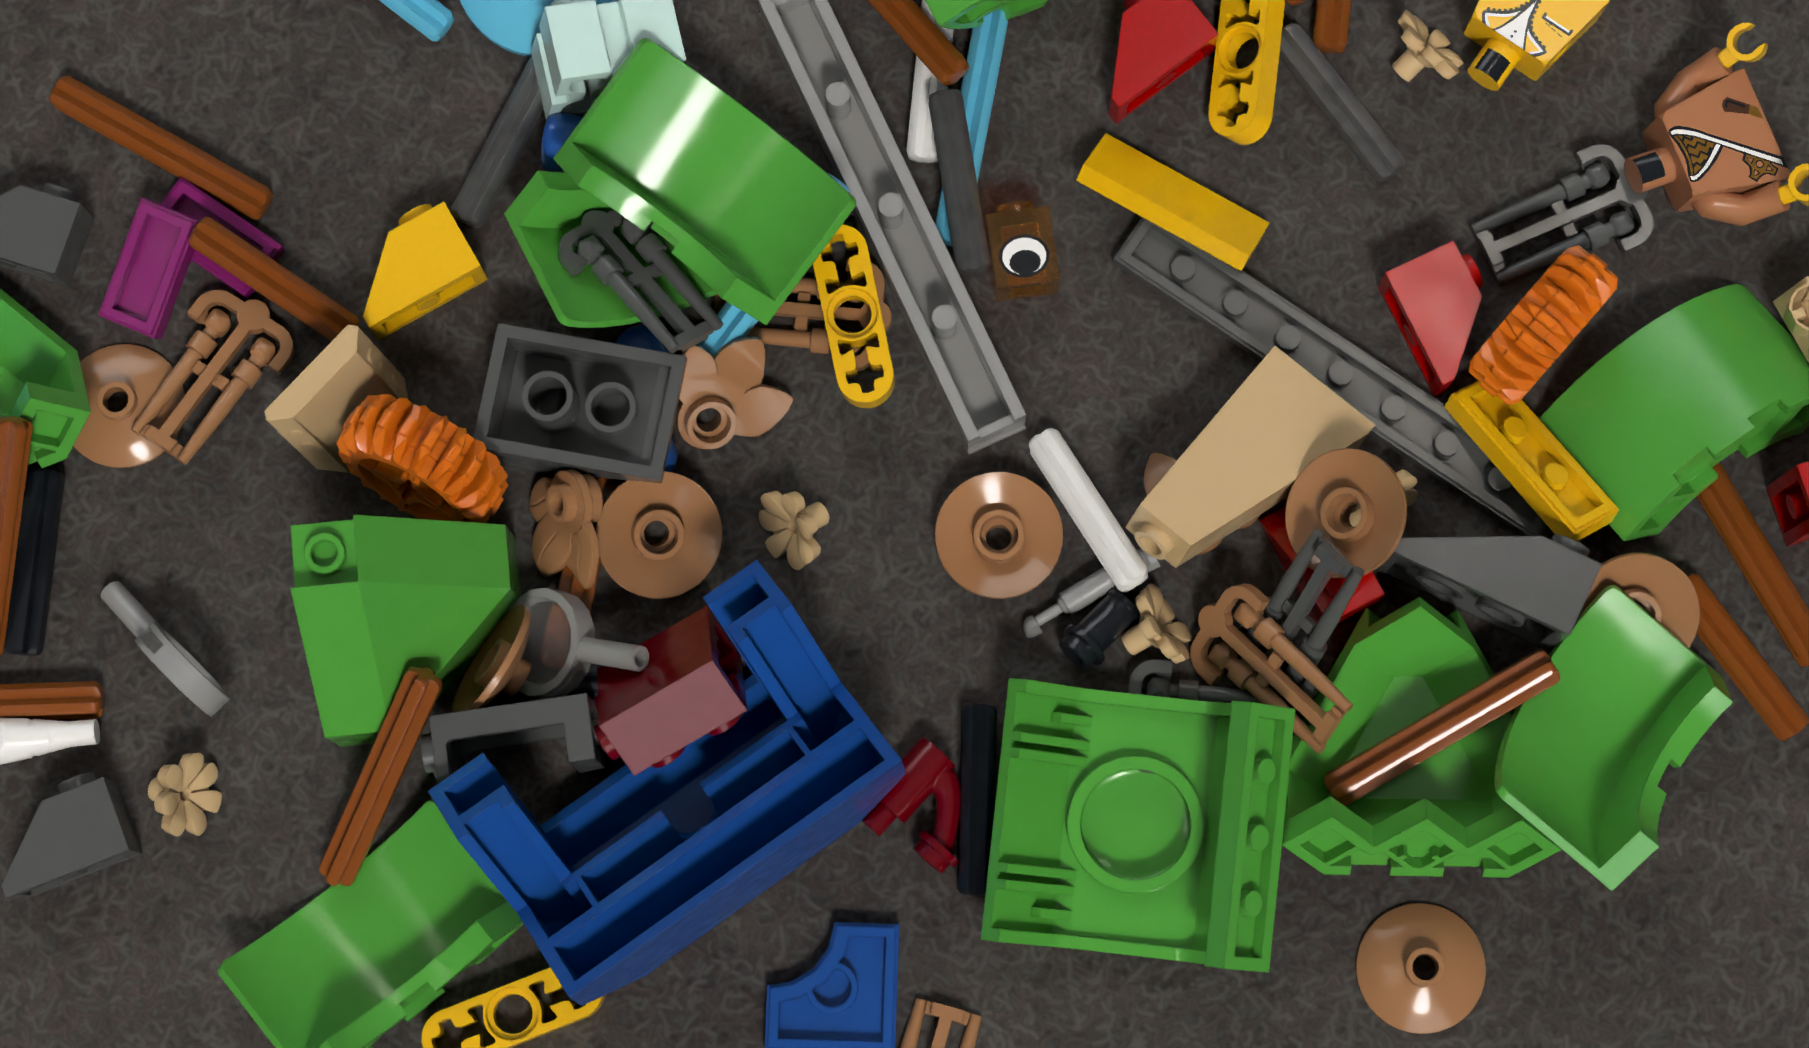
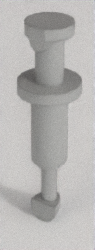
[1023,546,1160,638]

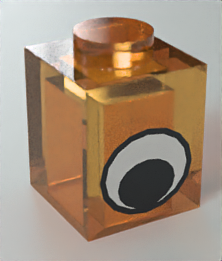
[985,201,1060,302]

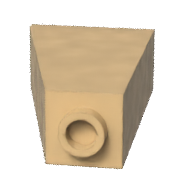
[1125,346,1375,568]

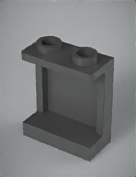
[421,693,607,783]

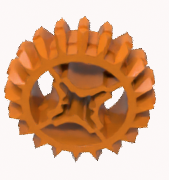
[1469,245,1618,405]
[336,394,508,523]

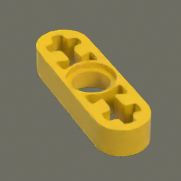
[1208,0,1285,145]
[813,224,895,408]
[421,967,605,1048]

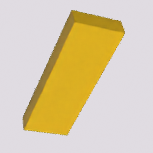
[1076,133,1270,271]
[1444,381,1620,541]

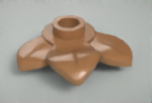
[676,337,793,449]
[529,469,603,589]

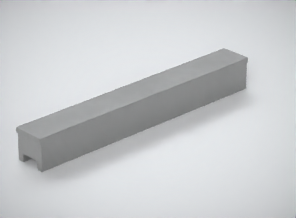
[758,0,1026,455]

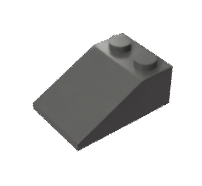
[473,323,687,483]
[1376,535,1602,651]

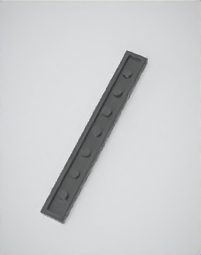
[1113,217,1546,536]

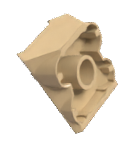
[264,324,408,472]

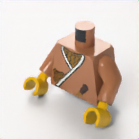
[1624,23,1809,226]

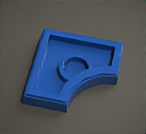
[765,922,900,1048]

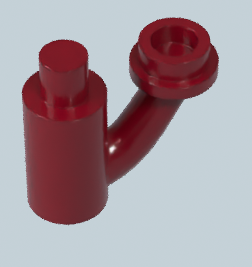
[862,736,961,874]

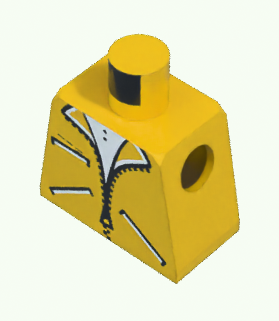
[1464,0,1610,91]

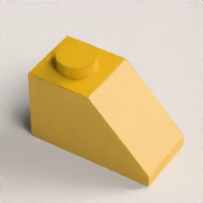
[363,201,488,341]

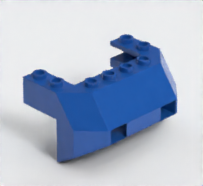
[428,560,907,1006]

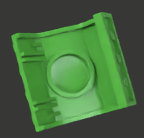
[981,678,1296,973]

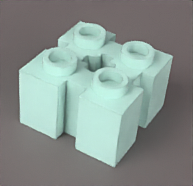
[531,0,686,120]

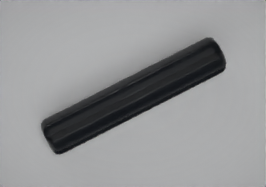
[4,468,65,656]
[957,704,997,895]

